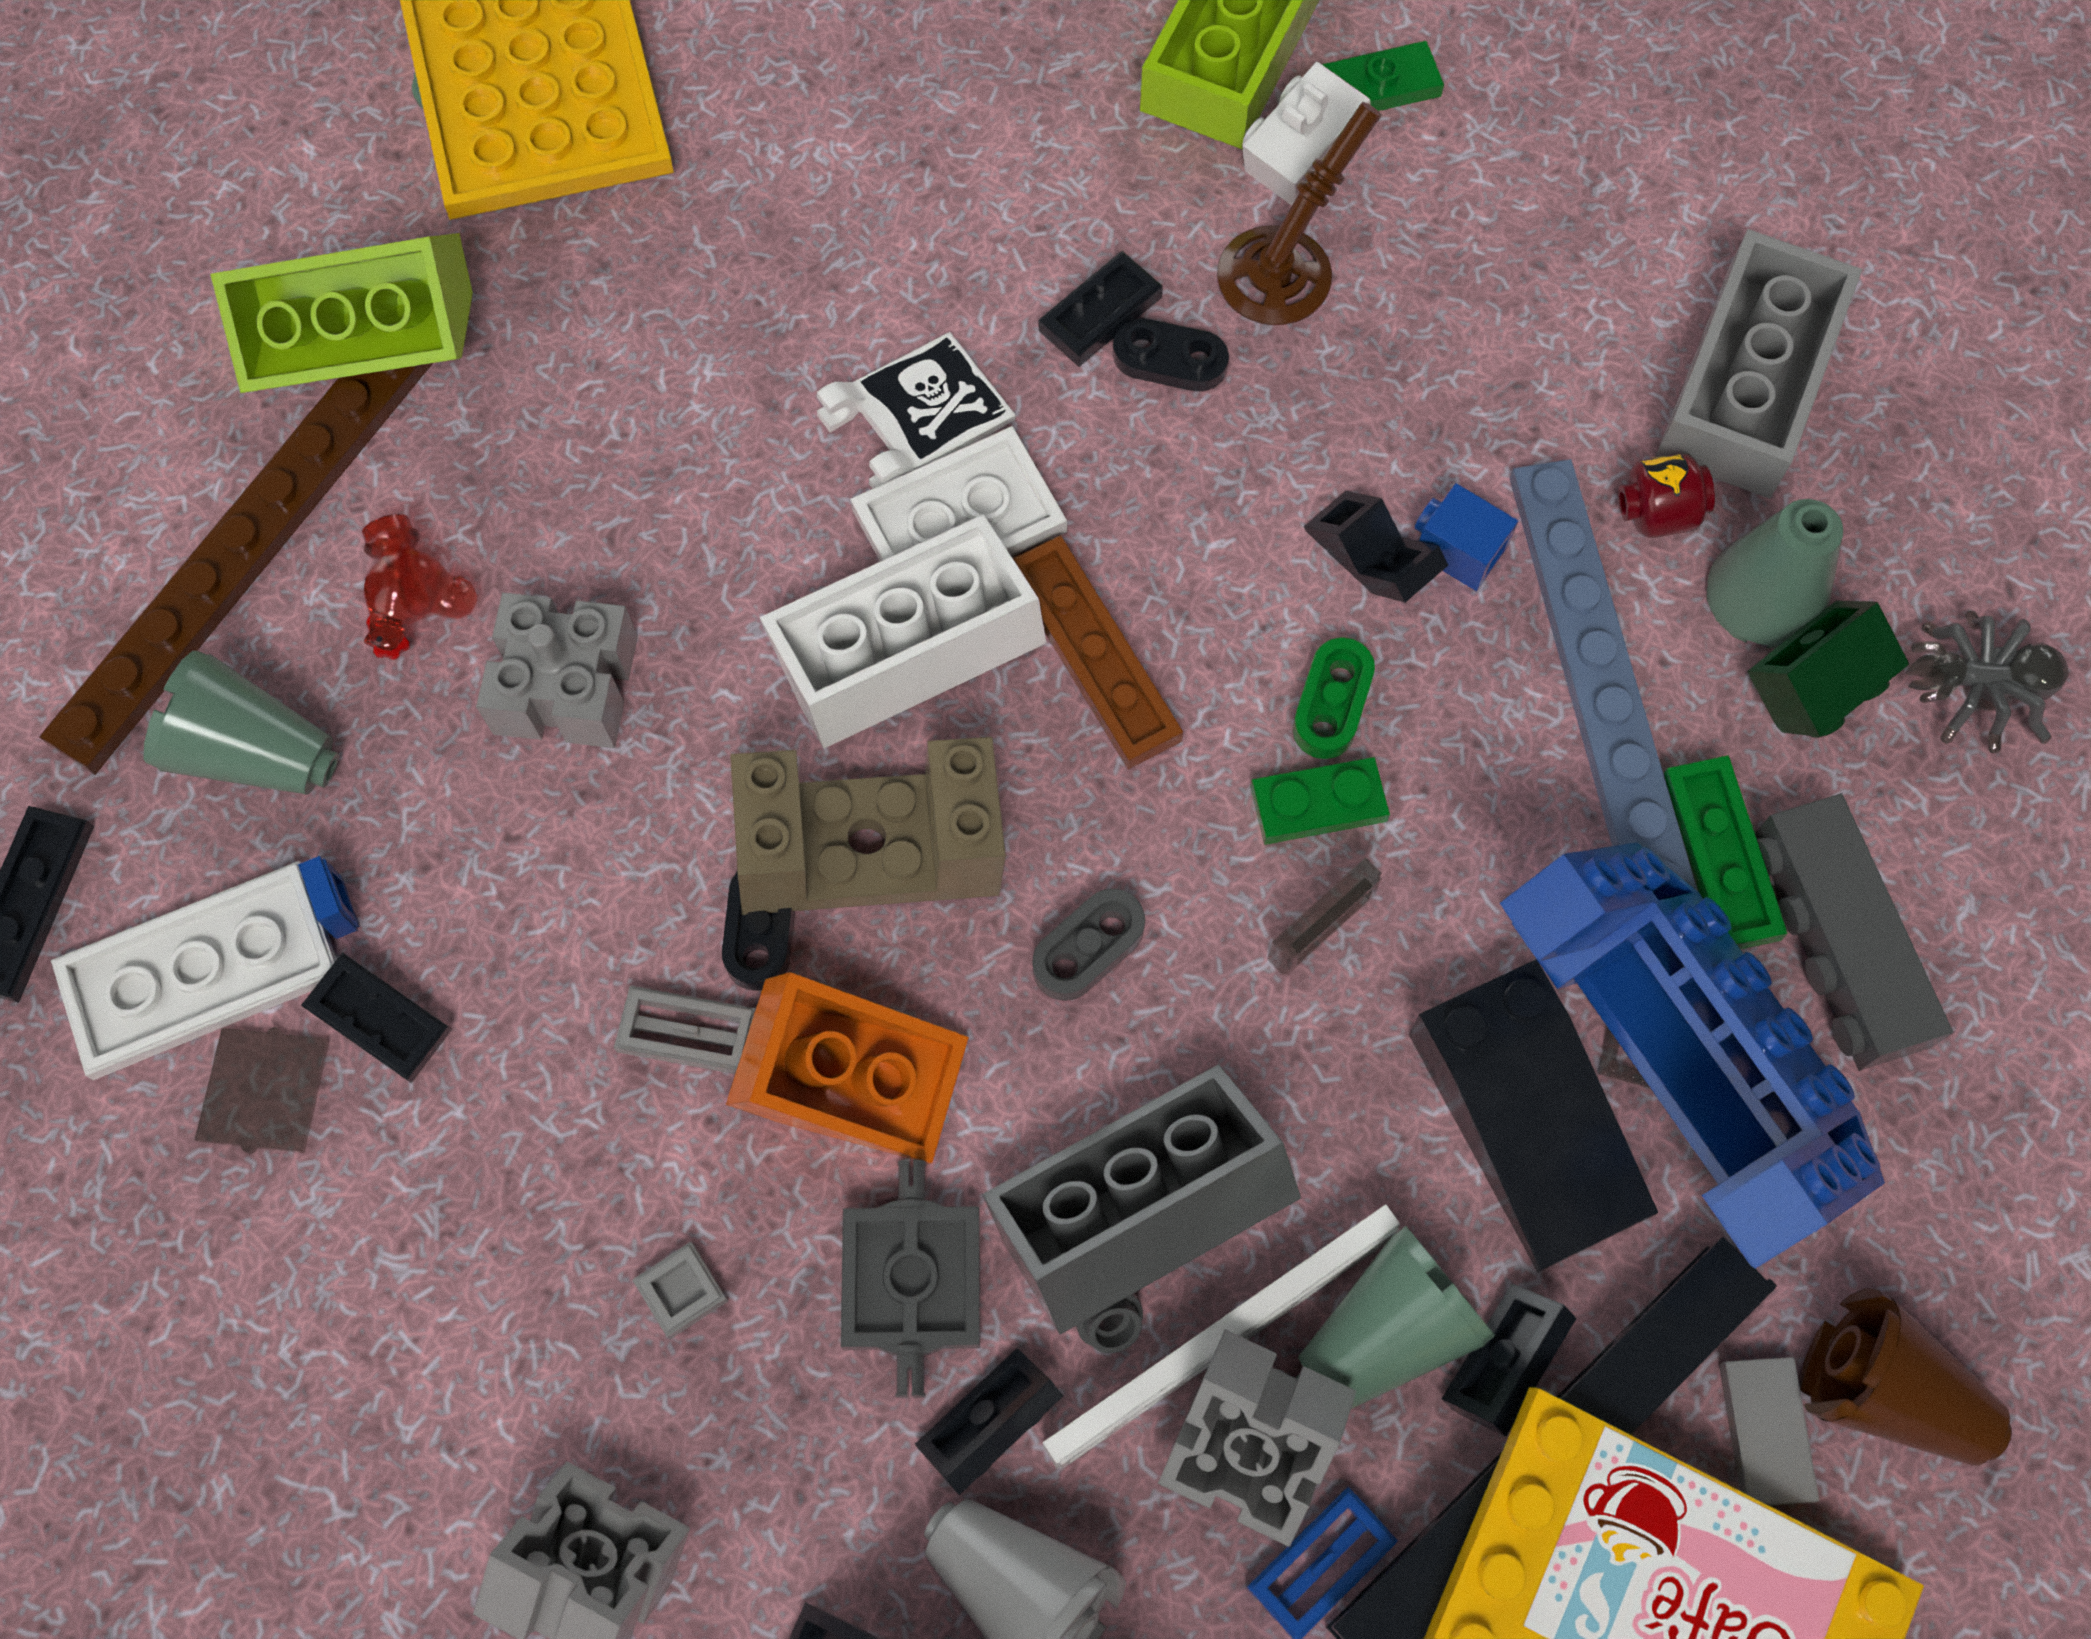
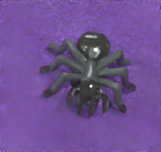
[1906,611,2069,753]

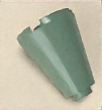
[1706,499,1843,649]
[143,650,339,795]
[1296,1226,1495,1409]

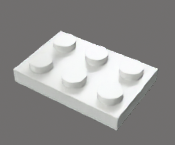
[850,426,1067,562]

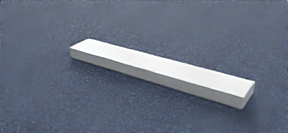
[1043,1204,1400,1470]

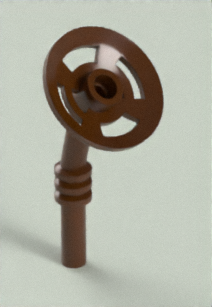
[1217,102,1382,325]

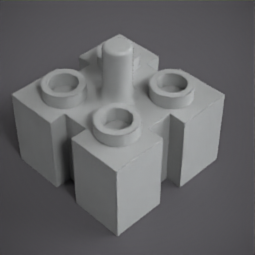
[476,592,638,748]
[1158,1330,1356,1547]
[473,1461,690,1639]

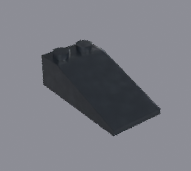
[1409,959,1659,1273]

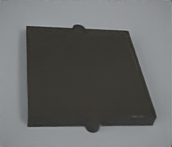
[195,1027,330,1154]

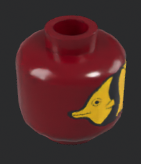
[1618,453,1715,538]

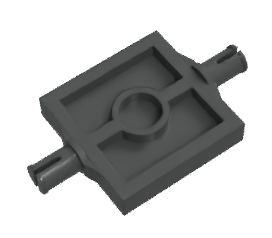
[841,1159,980,1398]

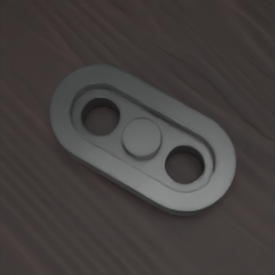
[1032,889,1145,1001]

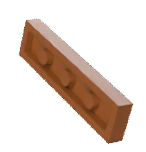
[1013,535,1183,770]

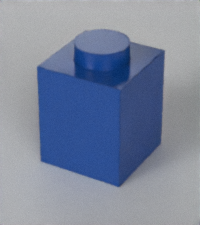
[1414,483,1519,591]

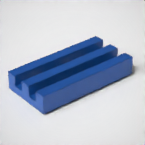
[1246,1487,1398,1639]

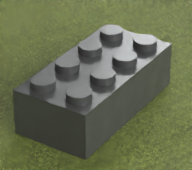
[982,1064,1301,1335]

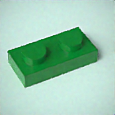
[1250,757,1390,845]

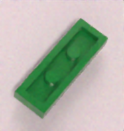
[1663,755,1788,950]

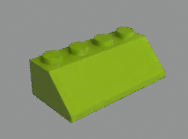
[210,233,473,393]

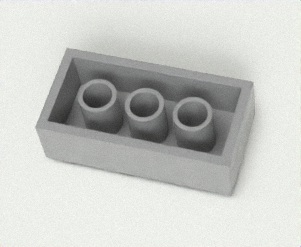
[1655,229,1863,499]

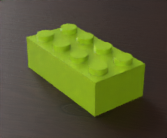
[1140,0,1320,150]

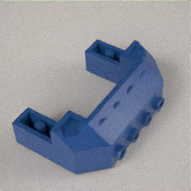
[1499,842,1885,1269]

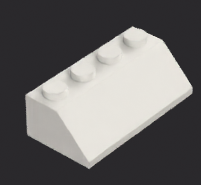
[760,514,1046,748]

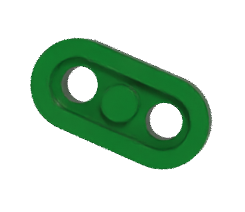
[1293,638,1375,759]

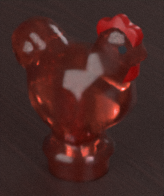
[362,514,477,660]

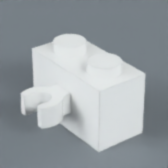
[1242,62,1370,205]

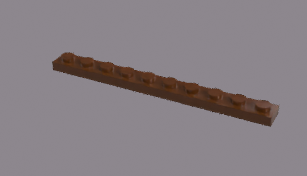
[39,317,470,775]

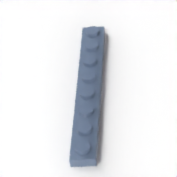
[1509,459,1697,890]

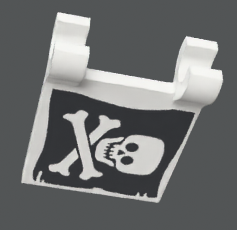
[817,332,1016,489]

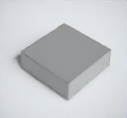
[633,1242,728,1340]

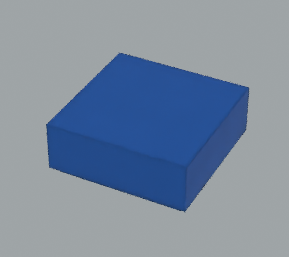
[298,856,360,939]

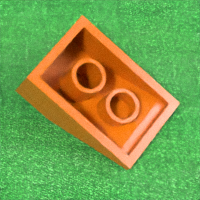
[725,972,969,1164]

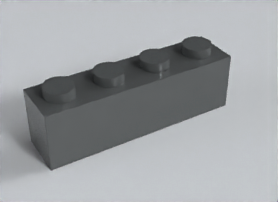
[1755,793,1954,1071]

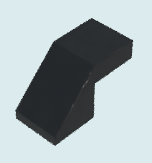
[1304,491,1448,603]

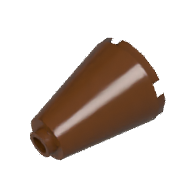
[1799,1288,2012,1466]

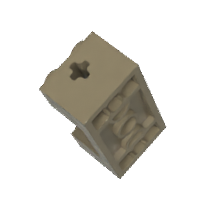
[730,737,1006,915]

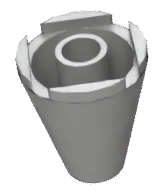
[924,1499,1127,1639]

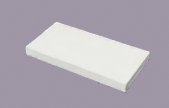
[51,861,337,1080]

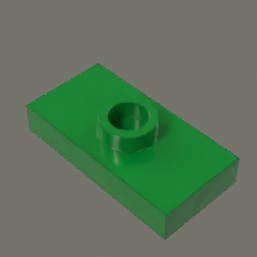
[1321,40,1444,111]

